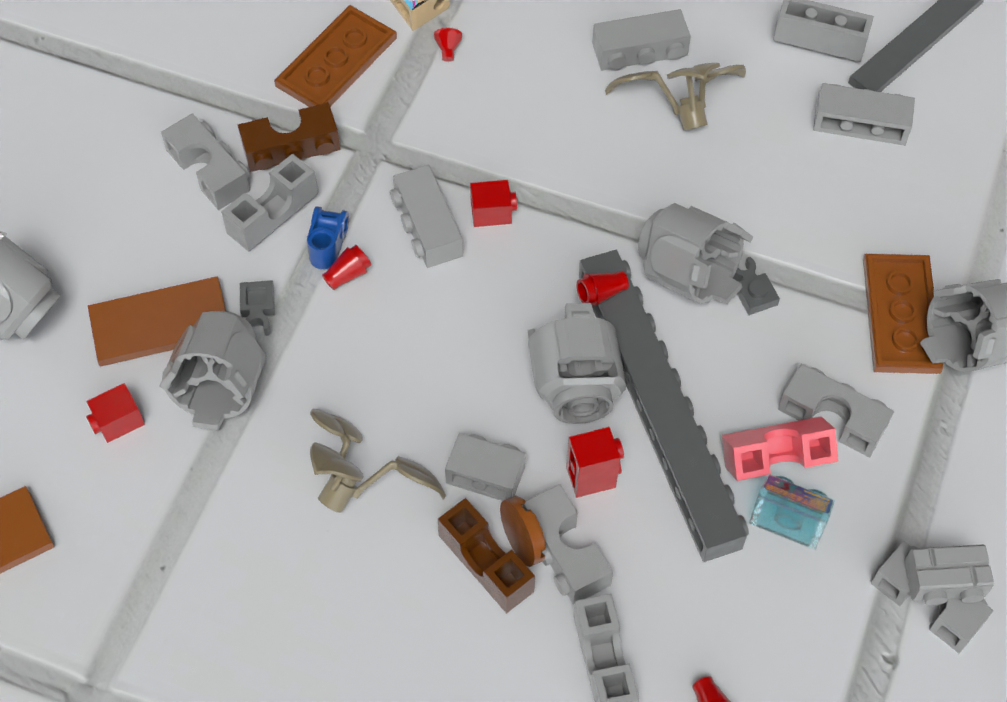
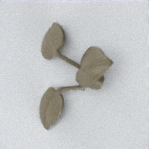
[605,63,746,130]
[310,409,446,513]

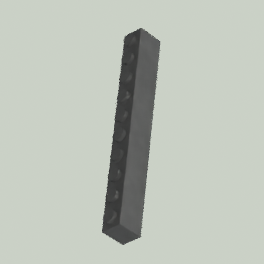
[579,249,749,562]

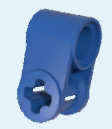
[307,206,349,269]

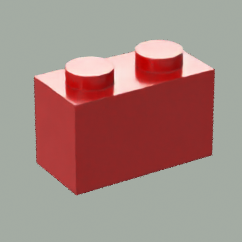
[566,427,624,498]

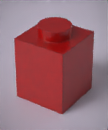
[470,180,517,227]
[86,383,145,443]

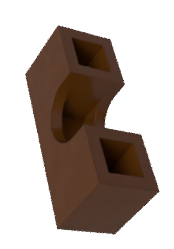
[237,102,341,172]
[437,498,535,614]

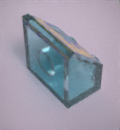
[749,474,835,550]

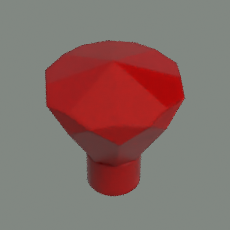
[434,28,462,62]

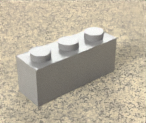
[773,0,874,62]
[592,9,691,71]
[813,83,915,146]
[390,165,463,268]

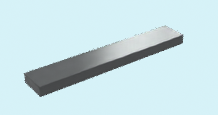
[848,0,984,92]

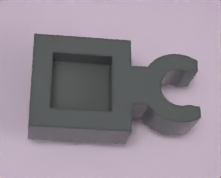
[733,257,780,316]
[240,280,275,336]

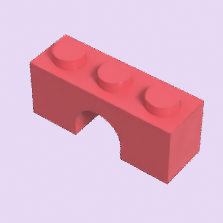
[722,416,838,481]

